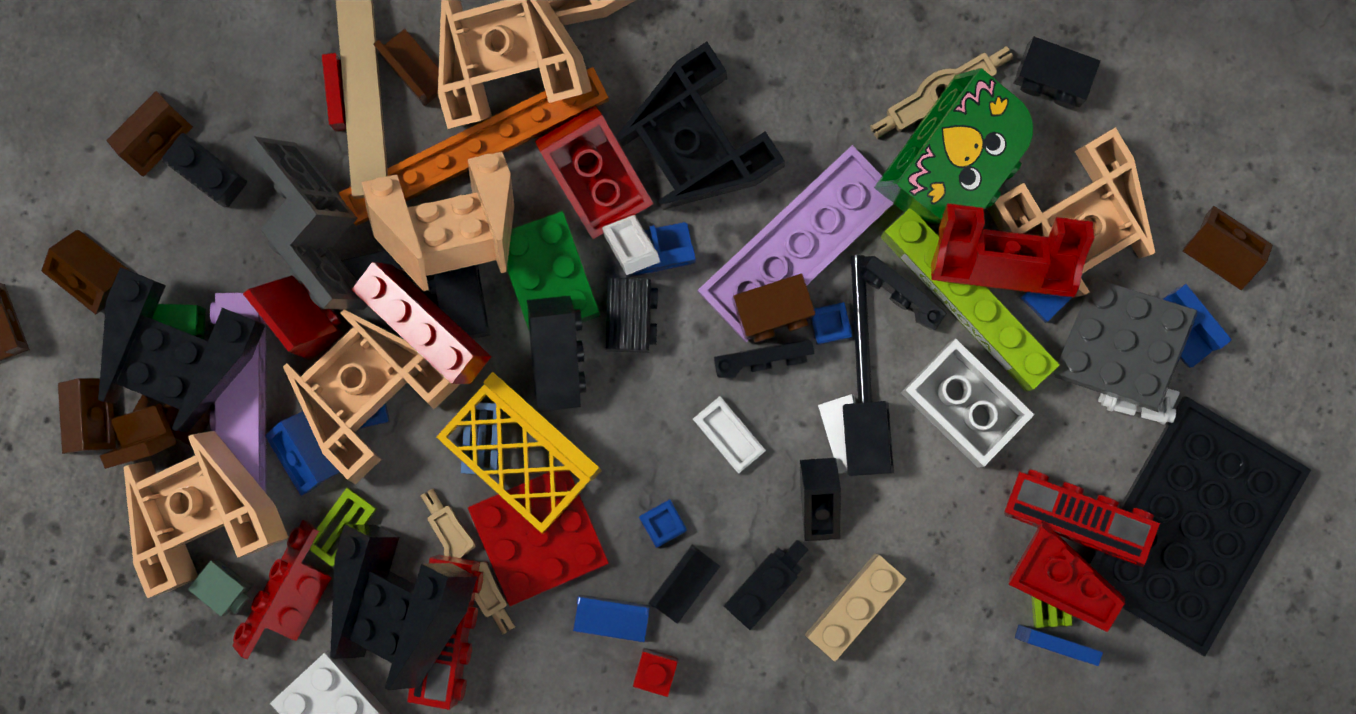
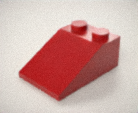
[535,105,653,239]
[243,275,343,360]

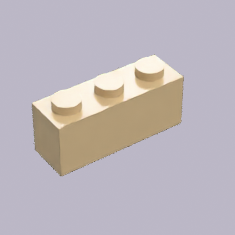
[805,554,906,662]

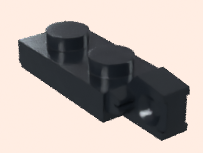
[856,256,947,330]
[714,340,814,378]
[723,540,809,630]

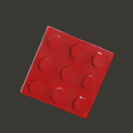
[467,471,609,606]

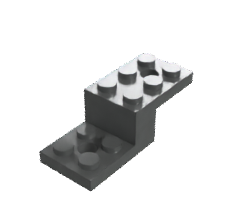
[245,136,367,310]

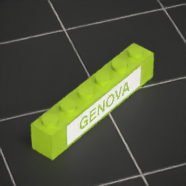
[880,208,1059,392]

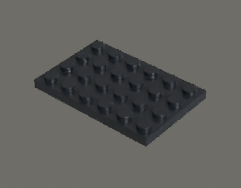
[1088,396,1311,657]

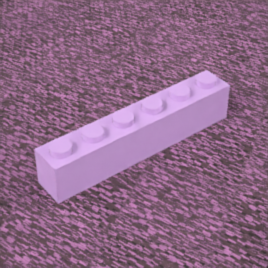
[210,293,266,493]

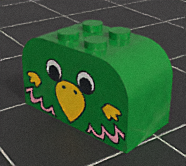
[874,68,1033,225]

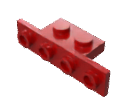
[232,520,332,660]

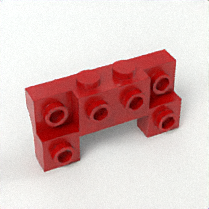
[931,203,1095,298]

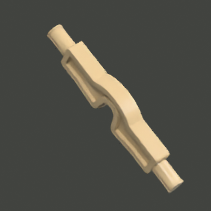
[870,46,1013,139]
[420,488,516,635]

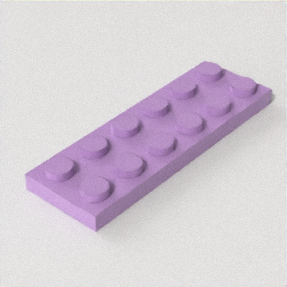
[697,145,894,343]

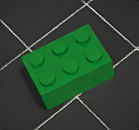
[507,211,600,330]

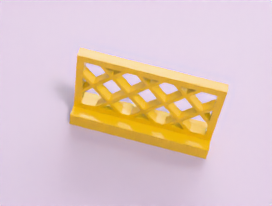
[436,372,602,534]

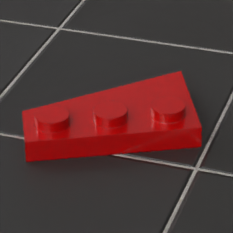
[1009,520,1125,632]

